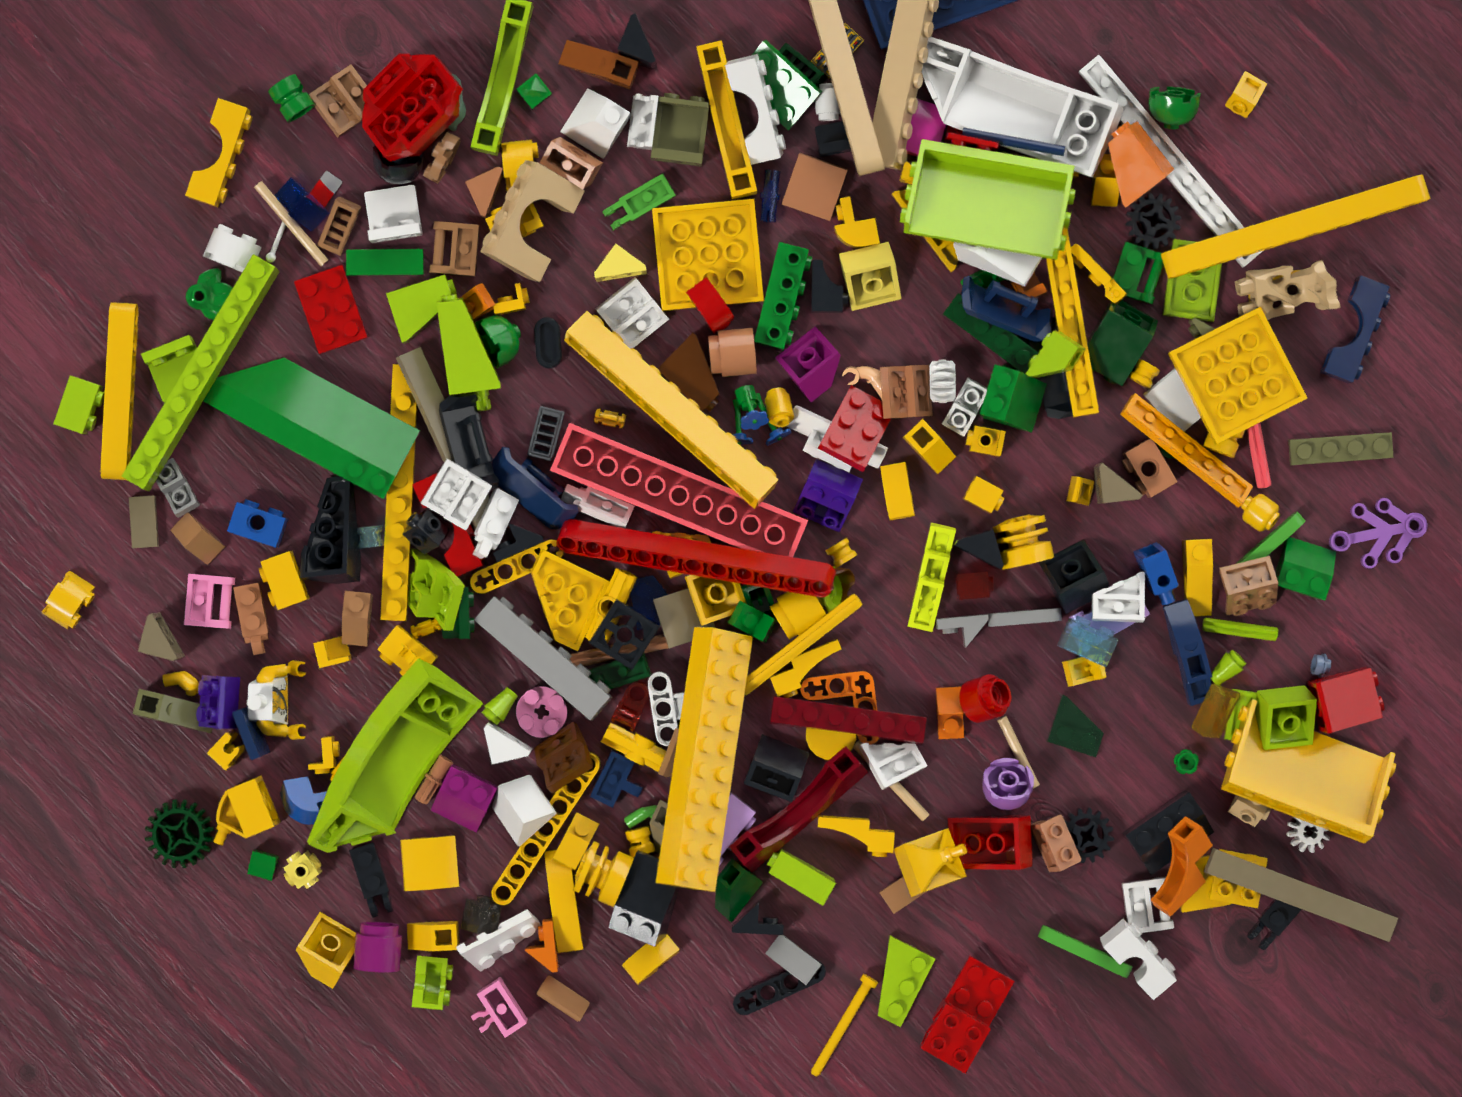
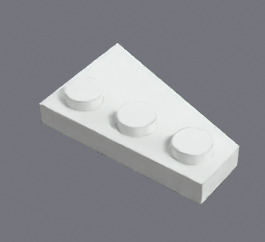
[456,910,542,972]

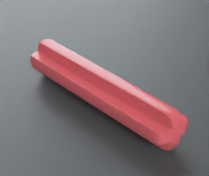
[1247,423,1271,488]

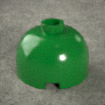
[1149,87,1201,129]
[474,316,521,368]

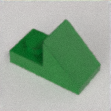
[728,601,777,643]

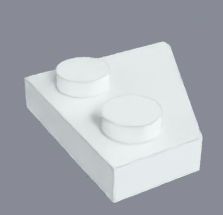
[1092,572,1145,622]

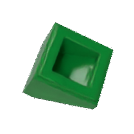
[247,849,279,881]

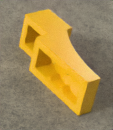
[770,639,842,698]
[817,815,895,857]

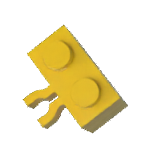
[377,625,438,676]

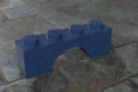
[1320,276,1391,383]

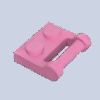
[184,574,235,629]

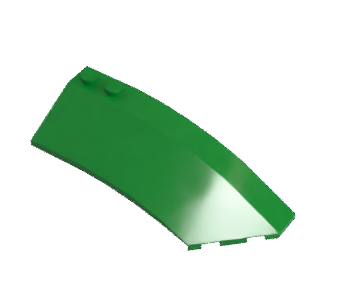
[203,358,420,499]

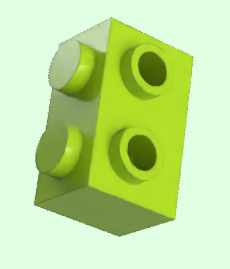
[53,375,105,435]

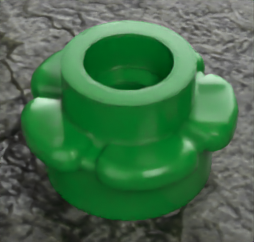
[1174,749,1199,774]

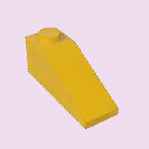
[1182,539,1213,616]

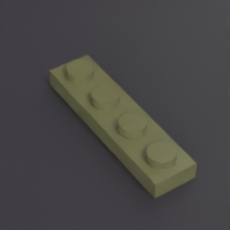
[1288,432,1394,465]

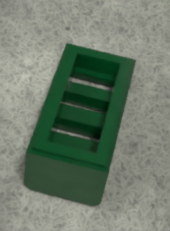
[779,43,827,88]

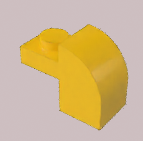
[834,197,880,249]

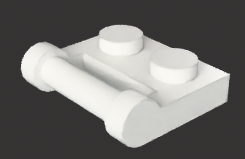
[1122,877,1174,933]

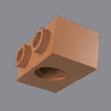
[540,137,603,189]
[1122,438,1178,498]

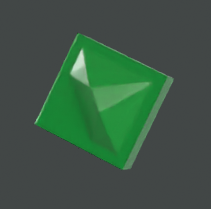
[516,74,552,110]

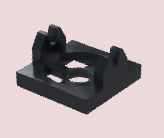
[589,599,660,670]

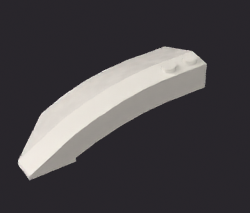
[921,37,1124,177]

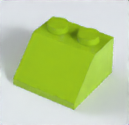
[1255,685,1317,750]

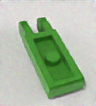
[602,173,676,230]

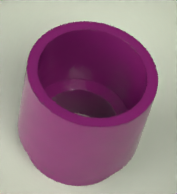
[353,922,402,972]

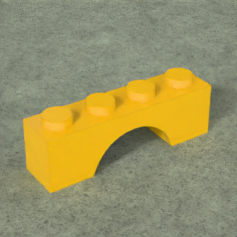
[185,98,253,208]

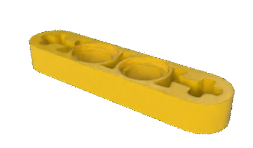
[470,539,564,594]

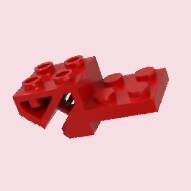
[920,955,1015,1074]

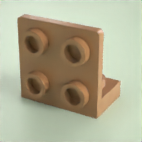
[1219,556,1278,616]

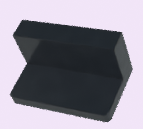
[815,121,851,157]

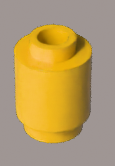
[765,387,794,427]

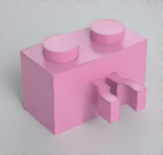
[471,977,528,1037]

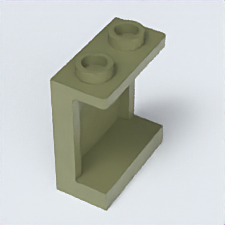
[651,93,709,167]

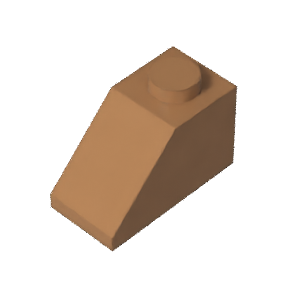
[342,591,373,647]

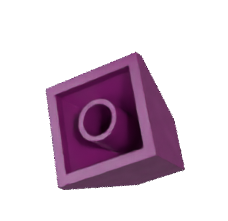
[775,326,841,402]

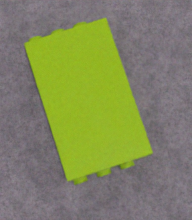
[900,139,1076,260]

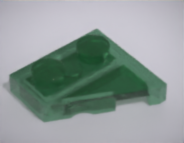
[1047,695,1104,757]

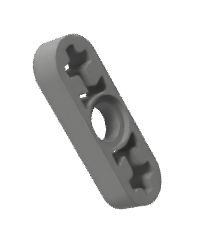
[988,608,1062,627]

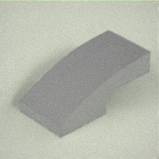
[765,935,821,985]

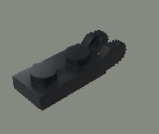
[349,842,393,918]
[1247,899,1302,950]

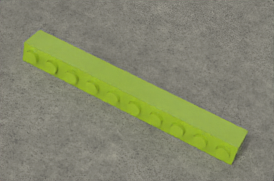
[121,254,280,492]

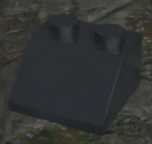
[1038,539,1110,614]

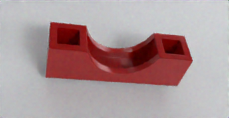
[412,473,486,577]

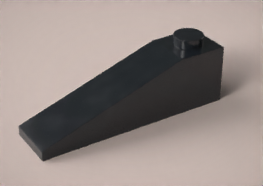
[300,476,361,584]

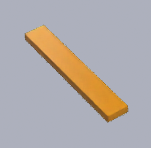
[1120,393,1253,508]

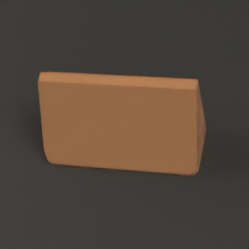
[537,975,590,1022]

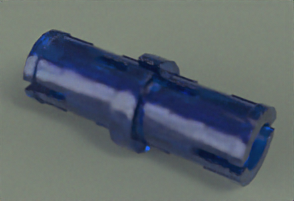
[760,169,781,223]

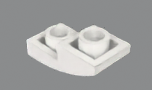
[942,377,987,436]

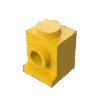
[966,426,1006,457]

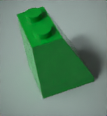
[980,364,1047,433]

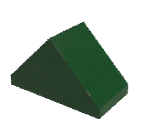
[741,584,774,617]

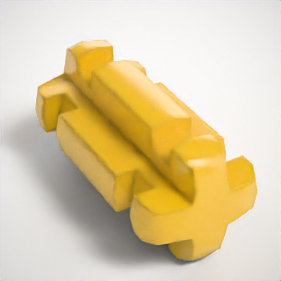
[594,409,626,429]
[410,618,442,639]

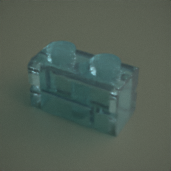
[1057,615,1119,667]

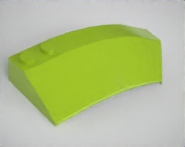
[307,658,483,853]

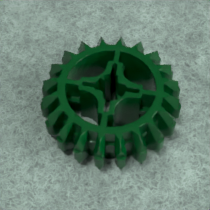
[145,799,215,868]

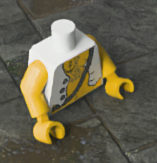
[247,660,306,740]

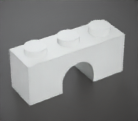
[1100,919,1177,1000]

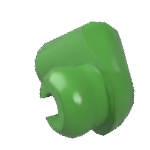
[624,805,657,828]

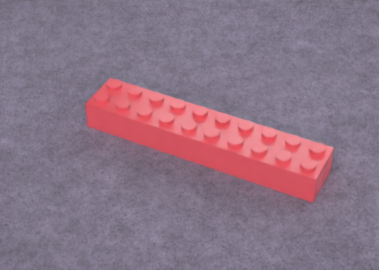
[550,423,808,557]

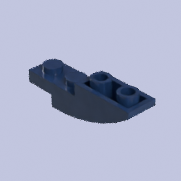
[1162,599,1215,706]

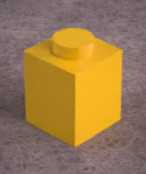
[963,476,1004,513]

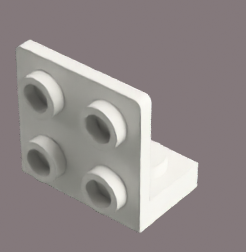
[364,185,423,243]

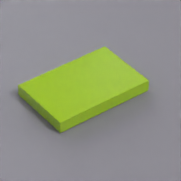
[1162,239,1222,322]

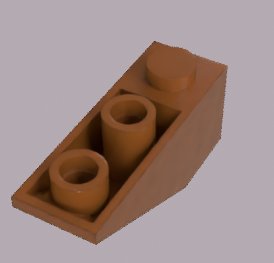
[558,40,639,90]

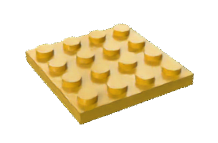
[652,199,764,311]
[1168,307,1307,445]

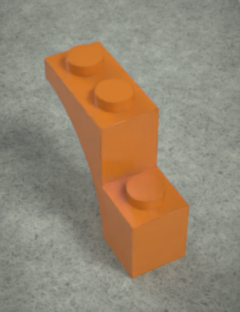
[1151,816,1213,917]

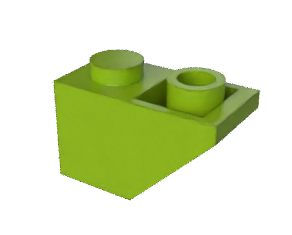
[1026,331,1086,378]

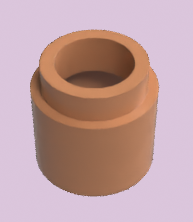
[708,328,757,377]

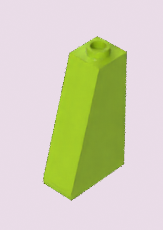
[436,294,501,395]

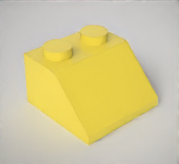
[839,242,901,311]

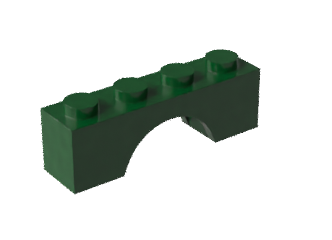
[943,293,1039,374]

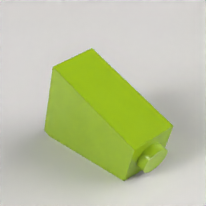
[386,275,457,344]
[766,849,836,906]

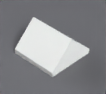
[484,722,533,764]
[492,775,557,846]

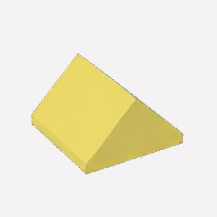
[594,244,647,282]

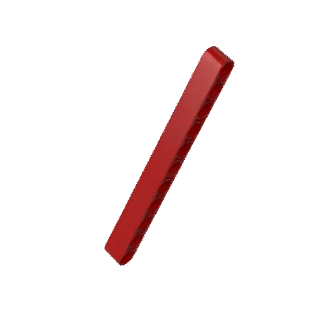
[556,519,836,597]

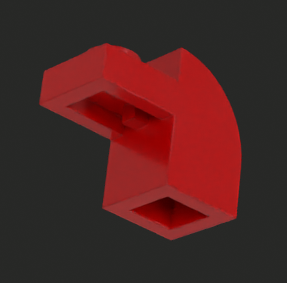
[686,277,734,333]

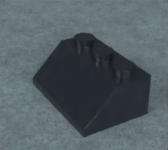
[1122,790,1214,875]

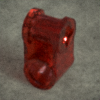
[610,680,649,732]

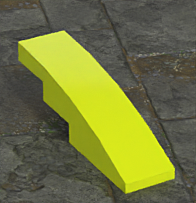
[908,523,956,632]

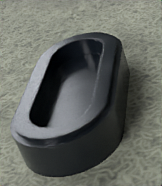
[534,317,562,369]

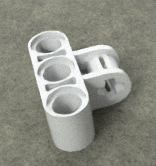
[648,671,684,746]

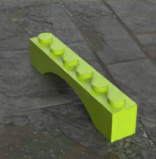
[471,0,534,156]

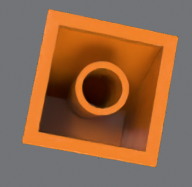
[1108,121,1174,208]

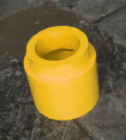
[770,592,826,640]

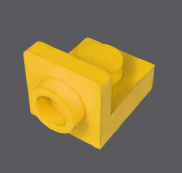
[1225,71,1267,118]
[493,283,530,316]

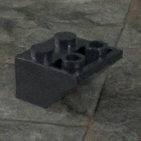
[743,734,810,802]

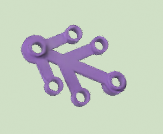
[1329,498,1427,569]

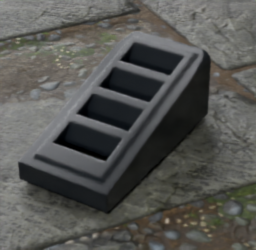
[527,406,565,461]

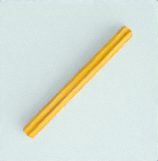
[744,594,862,695]

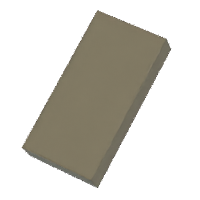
[129,496,159,548]

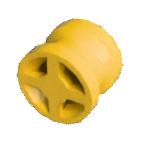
[1128,359,1160,389]
[825,538,857,568]

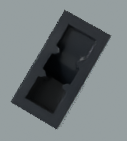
[811,260,848,313]

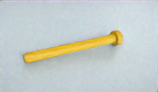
[811,974,878,1077]

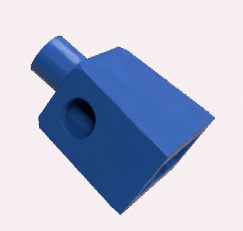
[1133,542,1179,605]

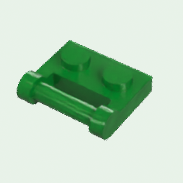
[1113,242,1164,305]

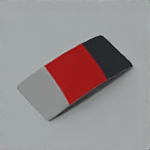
[299,171,342,221]

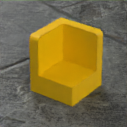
[313,636,352,668]

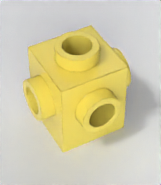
[283,851,322,889]

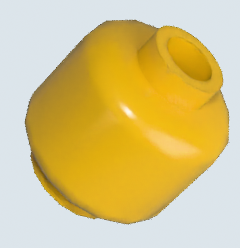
[1241,494,1281,532]

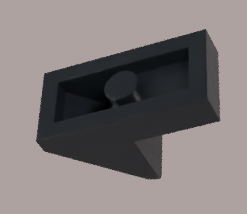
[493,523,545,562]
[732,901,784,935]

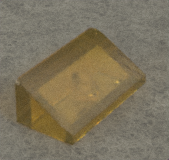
[1192,684,1240,738]

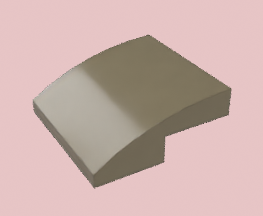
[653,588,715,648]

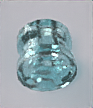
[357,525,384,549]

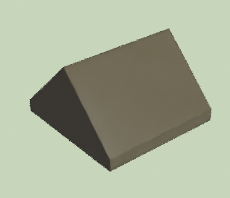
[1093,463,1143,504]
[138,612,186,661]

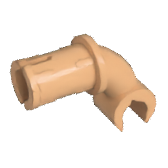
[842,366,882,400]

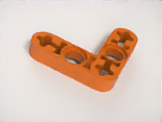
[800,671,879,745]

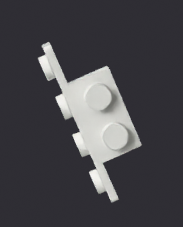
[787,405,888,472]

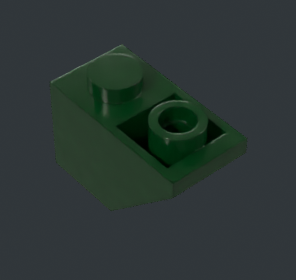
[715,858,763,922]

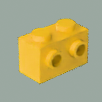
[259,551,310,610]

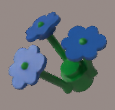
[732,385,791,446]

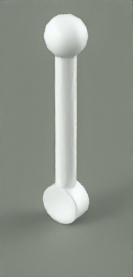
[266,213,291,262]

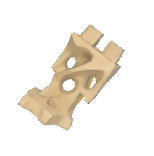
[1235,260,1340,320]

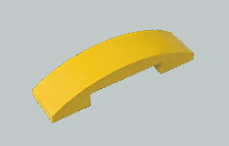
[544,850,583,953]

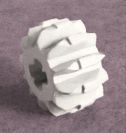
[930,359,956,403]
[1286,817,1330,853]

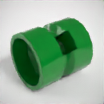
[268,74,315,123]

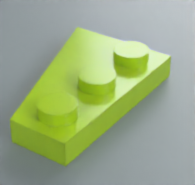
[877,935,935,1027]

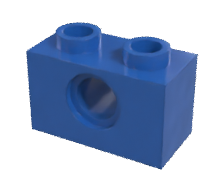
[227,499,288,548]

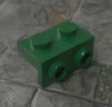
[442,587,474,639]

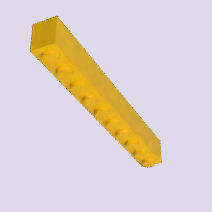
[564,311,779,509]

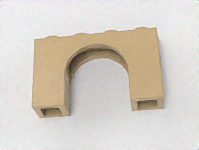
[480,160,585,282]

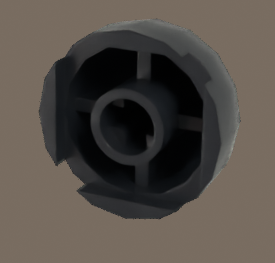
[373,145,424,184]

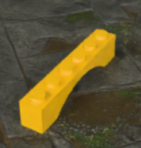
[696,40,757,200]

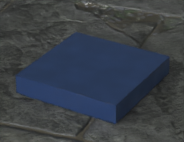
[233,706,271,760]

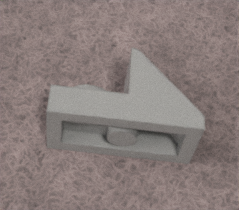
[935,614,989,648]

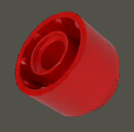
[959,674,1011,723]

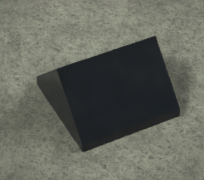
[617,13,657,70]
[953,530,1004,569]

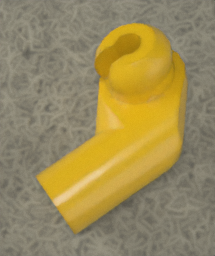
[163,671,199,696]

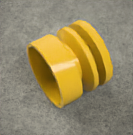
[992,514,1054,570]
[573,841,634,907]

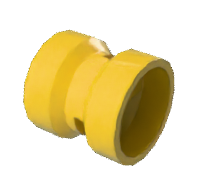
[625,826,655,857]

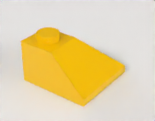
[296,912,356,989]

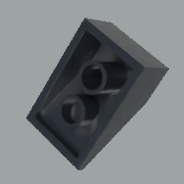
[609,850,680,947]

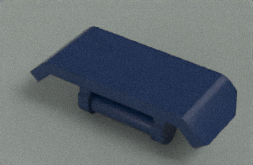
[962,276,1053,341]
[492,447,579,529]

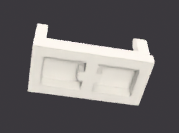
[627,94,659,150]

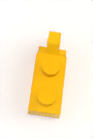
[1071,244,1127,305]

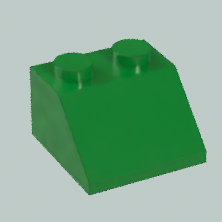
[1275,537,1336,601]

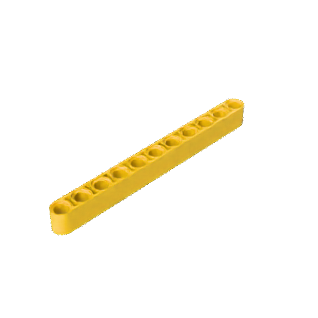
[1160,174,1431,279]

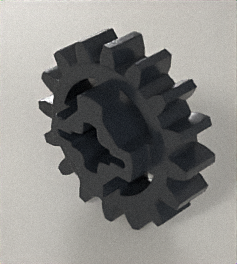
[1125,193,1181,249]
[1064,807,1114,863]

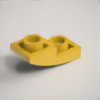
[880,462,915,520]
[622,934,680,985]

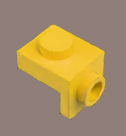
[1062,653,1106,687]
[308,736,340,774]

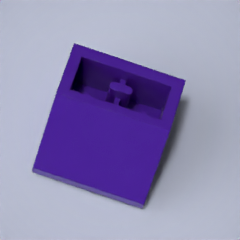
[793,459,863,532]
[196,675,240,729]

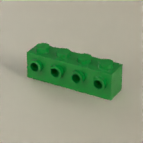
[754,242,812,350]

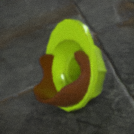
[817,566,855,613]

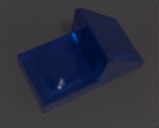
[274,177,329,231]

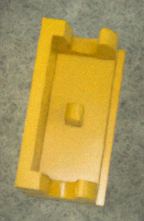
[207,729,246,771]

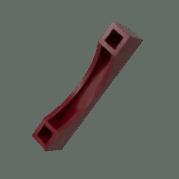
[770,696,927,745]
[729,746,869,873]

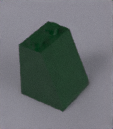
[1087,300,1158,386]

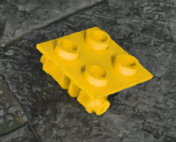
[1209,849,1268,908]

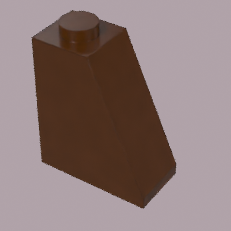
[658,333,719,412]

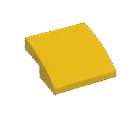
[400,835,459,891]

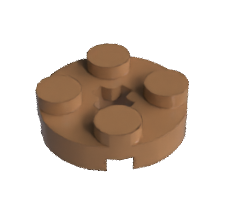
[423,132,461,184]

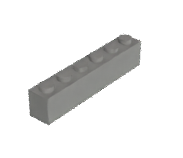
[474,597,613,721]

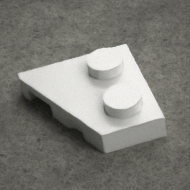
[859,743,927,790]

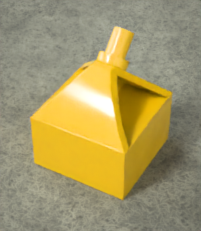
[213,775,281,845]
[894,828,967,897]

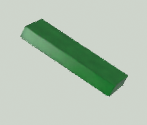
[346,249,424,276]

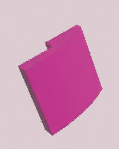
[906,98,946,157]

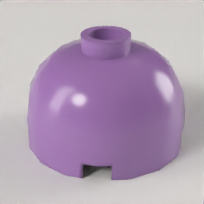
[982,758,1034,810]

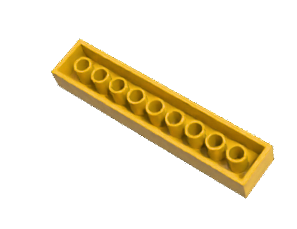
[656,627,753,892]

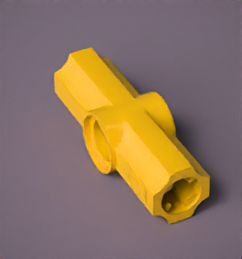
[585,568,637,644]
[601,722,666,772]

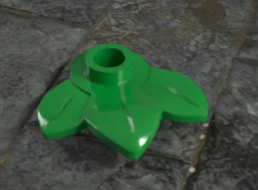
[185,269,233,320]

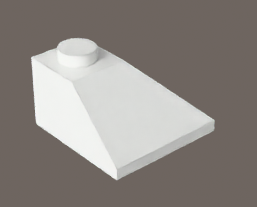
[560,89,631,159]

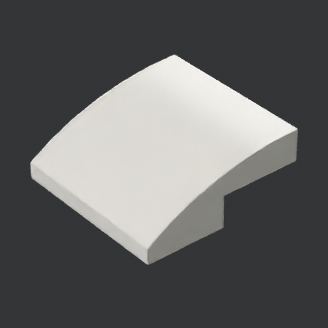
[595,277,669,349]
[1143,368,1201,431]
[421,458,492,530]

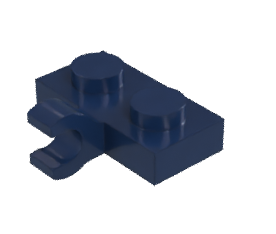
[590,750,643,808]

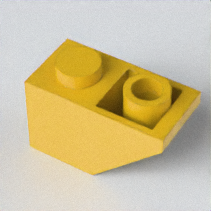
[902,419,956,475]
[407,921,459,951]

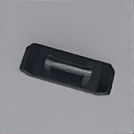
[1027,317,1073,419]
[439,392,499,489]

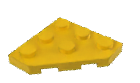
[531,549,610,651]

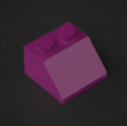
[431,764,498,833]

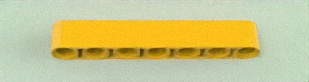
[100,302,139,480]
[492,752,600,905]

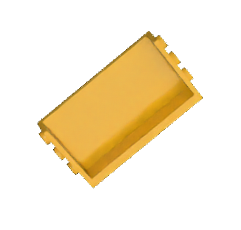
[1221,699,1396,844]

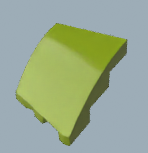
[408,548,465,631]

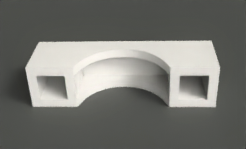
[725,54,786,165]

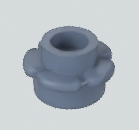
[1311,654,1331,678]

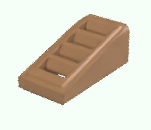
[317,197,362,256]

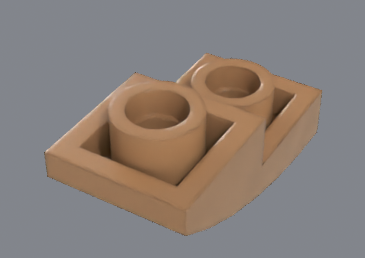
[879,876,924,914]

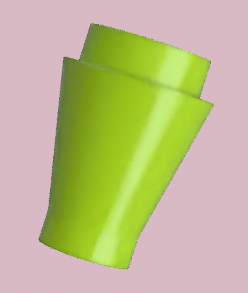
[1210,649,1247,687]
[481,687,518,726]

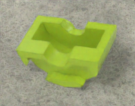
[412,956,453,1010]

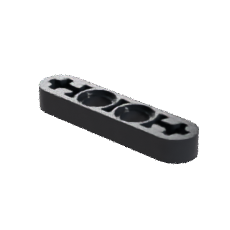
[733,959,826,1015]

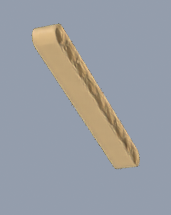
[808,0,884,176]

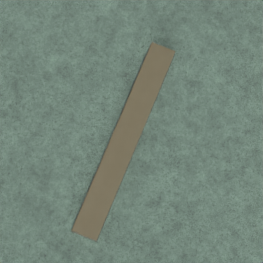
[396,347,506,534]
[1204,848,1398,942]

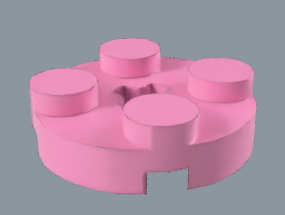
[516,686,567,738]

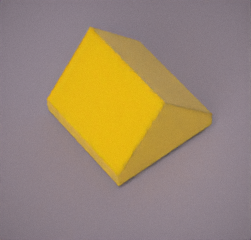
[1066,476,1094,506]

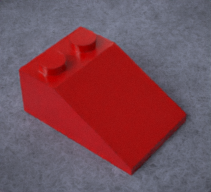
[948,815,1033,870]

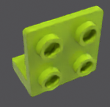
[141,335,197,403]

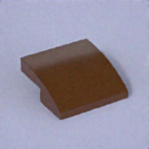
[534,722,593,793]

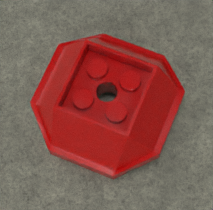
[362,53,463,162]

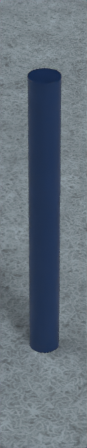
[962,128,1065,156]

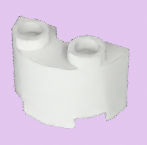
[203,224,262,272]

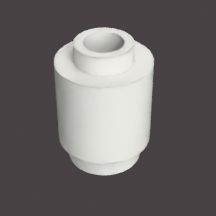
[815,83,840,121]

